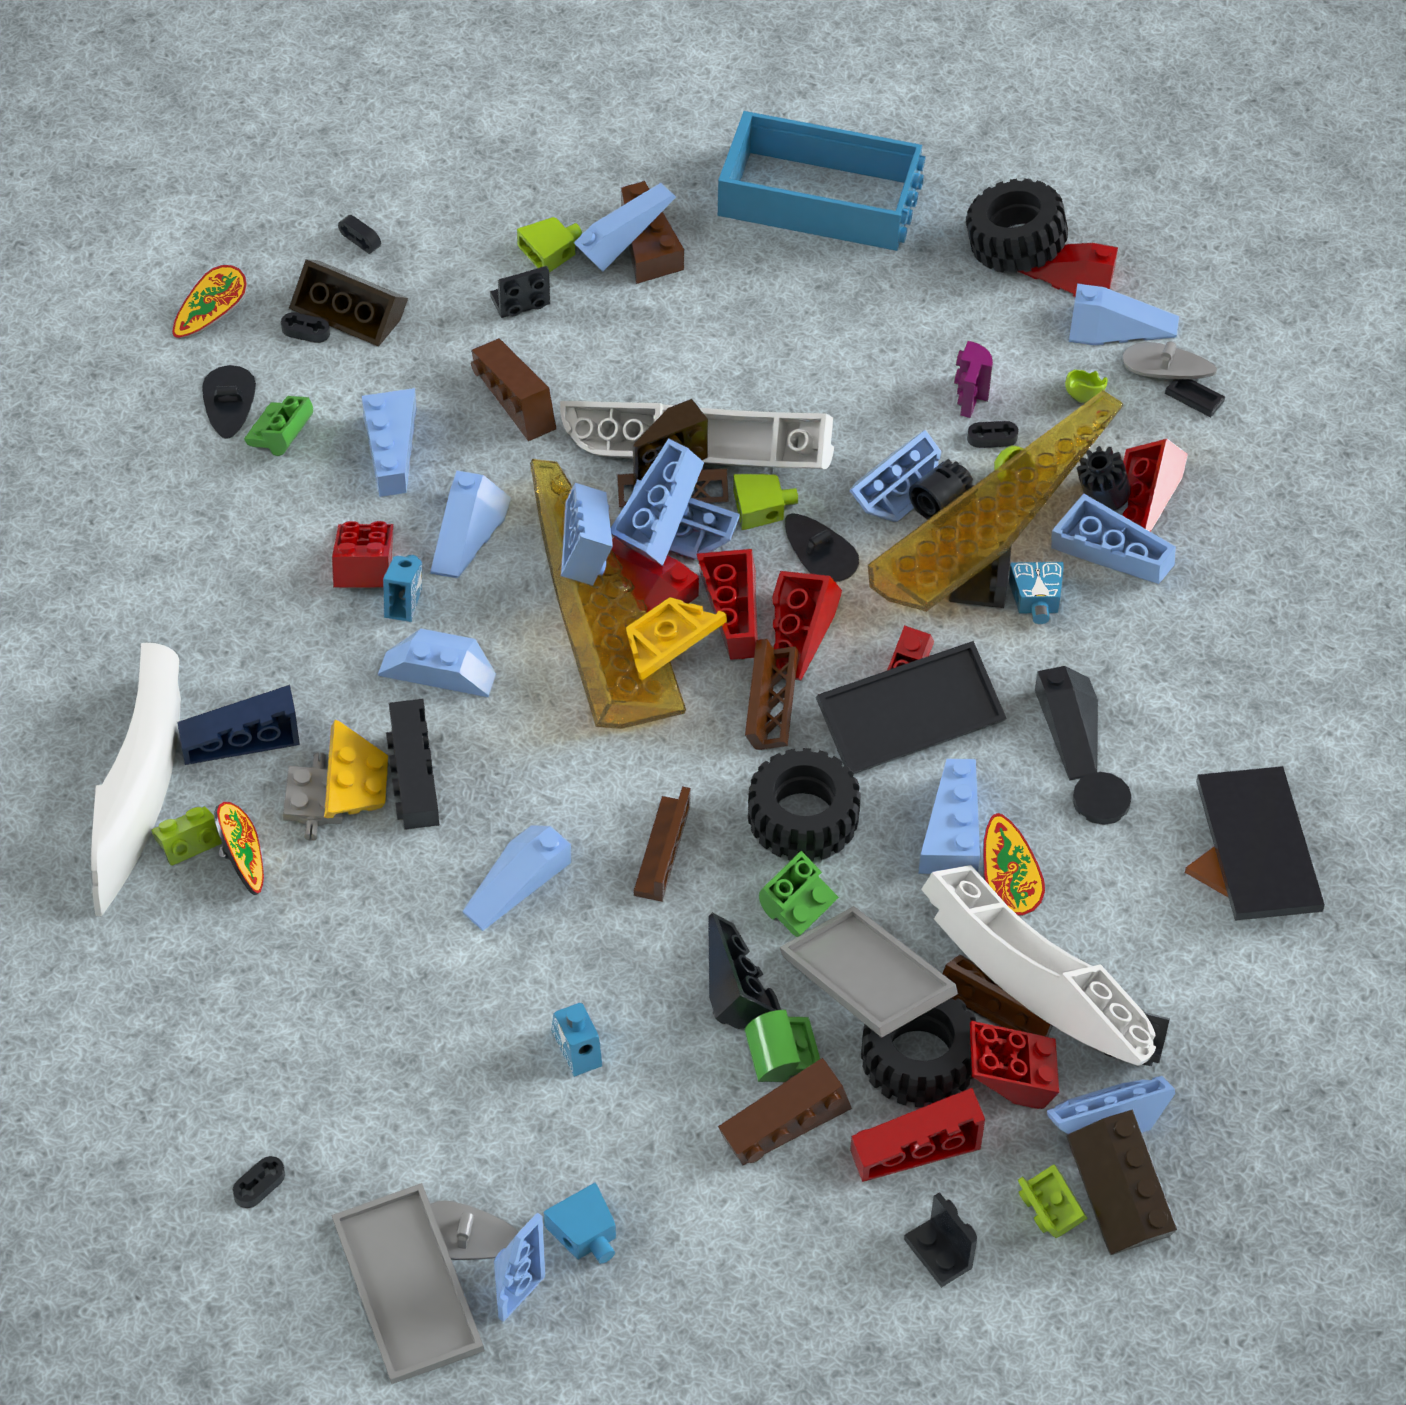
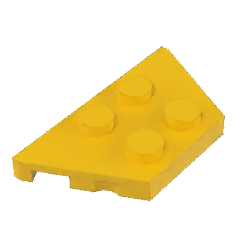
[626,598,727,680]
[324,720,388,819]

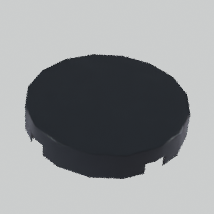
[1072,772,1132,825]

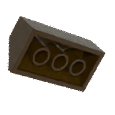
[289,259,408,347]
[1066,1109,1177,1255]

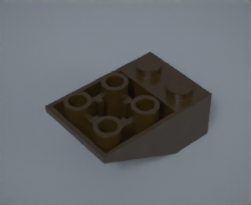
[633,399,708,485]

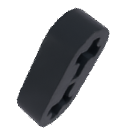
[338,215,381,254]
[281,312,330,343]
[967,421,1019,448]
[232,1156,285,1208]

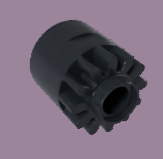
[1076,446,1131,511]
[909,459,976,524]

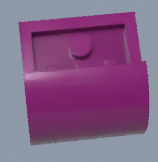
[954,341,993,418]

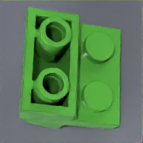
[244,396,313,456]
[759,851,839,937]
[745,1010,820,1082]

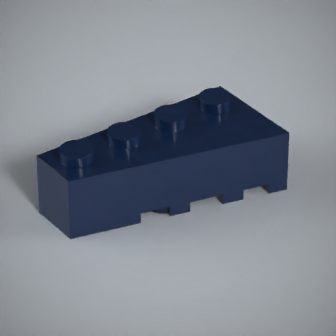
[177,685,300,765]

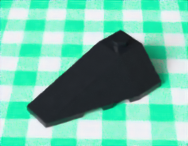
[1035,666,1098,781]
[708,912,781,1029]

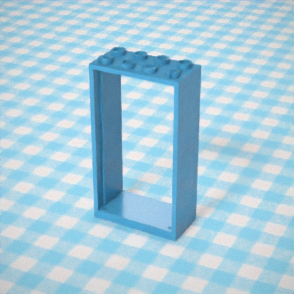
[717,111,926,251]

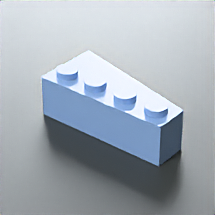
[362,388,417,497]
[611,439,704,566]
[561,483,613,586]
[1051,494,1176,584]
[918,759,980,874]

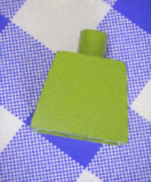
[517,217,582,273]
[733,474,798,530]

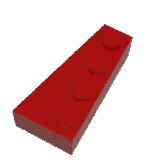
[696,549,758,660]
[850,1088,985,1182]

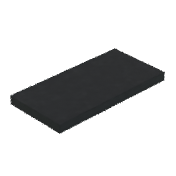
[816,641,1007,774]
[1196,766,1325,921]

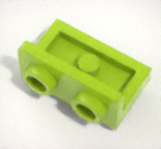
[151,806,222,866]
[1018,1164,1088,1238]

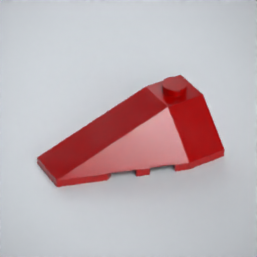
[1018,243,1118,297]
[1123,439,1188,532]
[607,537,699,615]
[772,571,842,681]

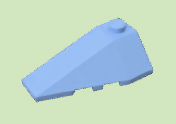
[574,183,676,272]
[430,471,511,578]

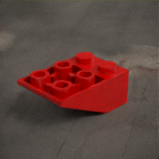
[332,521,394,588]
[970,1021,1059,1109]

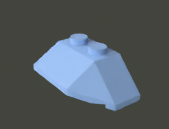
[849,430,941,522]
[631,479,740,560]
[378,629,496,697]
[1047,1076,1175,1134]

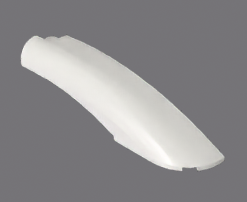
[560,401,834,469]
[91,643,181,916]
[921,865,1156,1066]

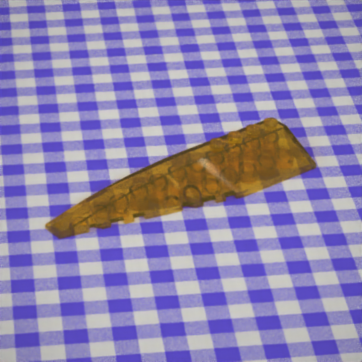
[868,390,1123,612]
[530,459,686,729]

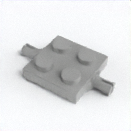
[283,752,343,840]

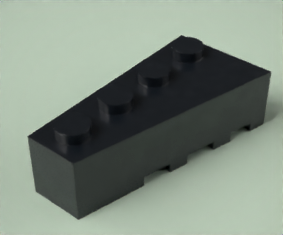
[386,699,440,830]

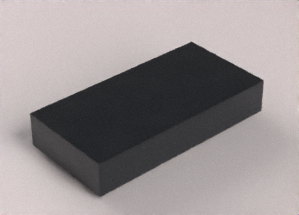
[1165,379,1225,418]

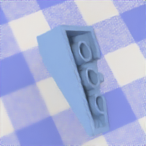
[1069,284,1179,345]
[463,825,571,931]
[494,1213,545,1322]

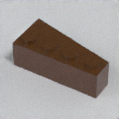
[621,181,684,284]
[471,338,557,442]
[718,1057,852,1166]

